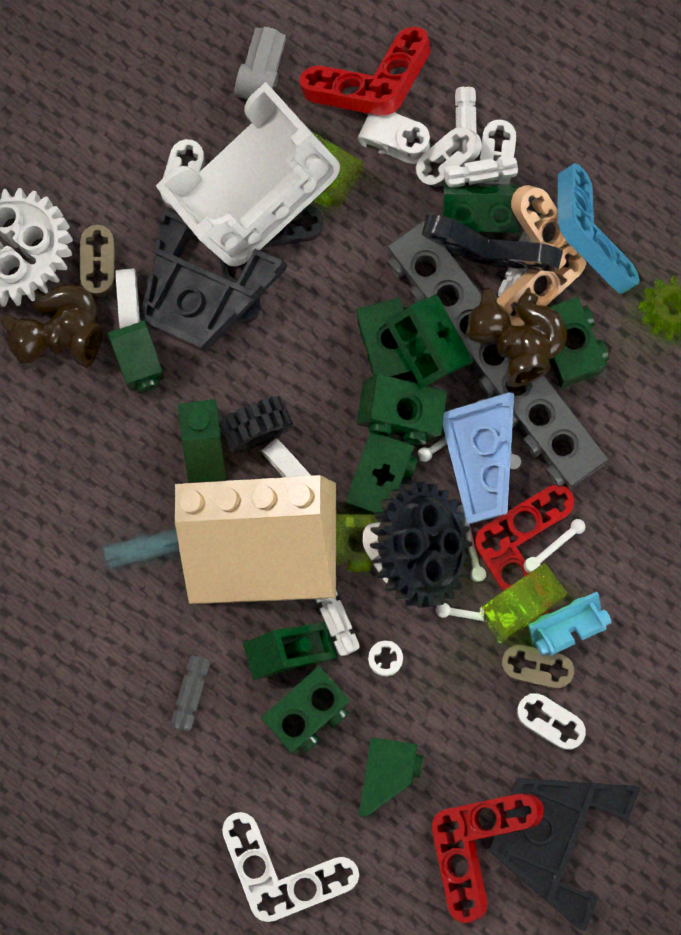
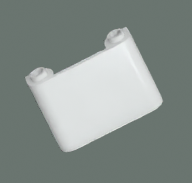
[156,82,340,266]

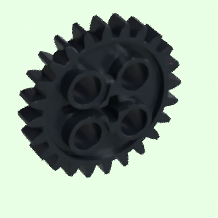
[370,481,472,608]

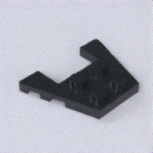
[140,209,288,352]
[488,778,640,932]

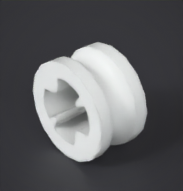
[368,640,403,676]

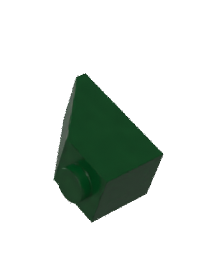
[108,320,165,393]
[178,399,227,483]
[243,622,338,680]
[359,737,423,818]

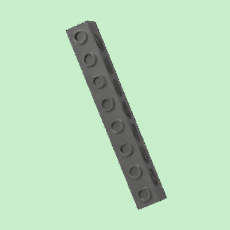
[386,221,608,490]

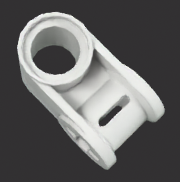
[357,112,430,164]

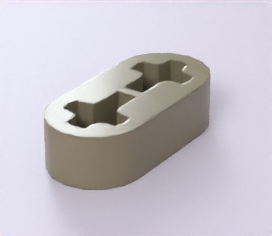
[80,225,115,297]
[501,645,574,689]

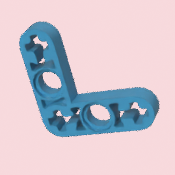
[558,163,640,294]

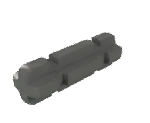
[171,655,210,731]

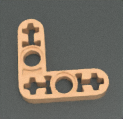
[497,185,586,326]

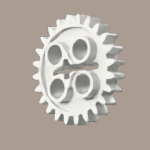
[0,188,73,307]

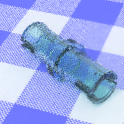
[103,527,180,569]

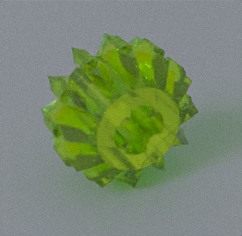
[639,276,681,341]

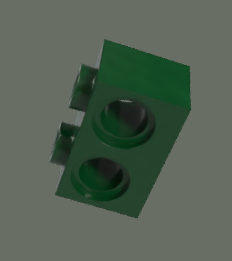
[261,666,350,755]

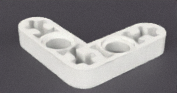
[222,812,359,922]

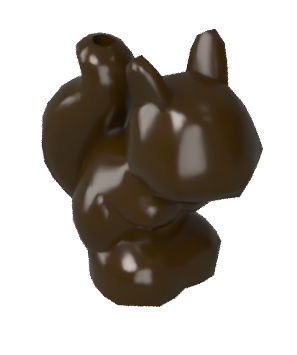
[1,284,103,368]
[466,287,567,387]

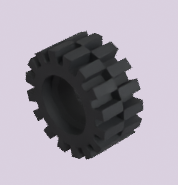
[219,396,294,453]

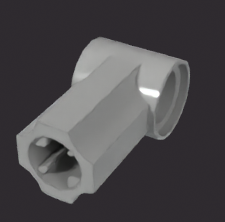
[234,26,286,99]

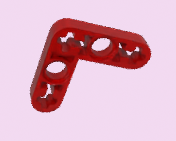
[299,27,431,116]
[475,485,574,624]
[432,793,544,923]

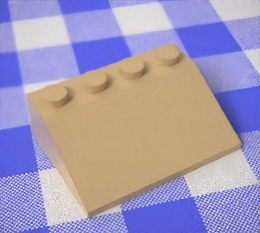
[175,475,336,604]

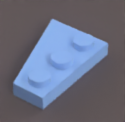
[442,392,514,524]

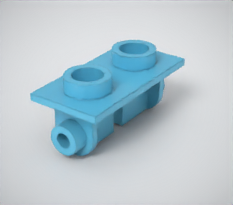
[528,592,611,656]

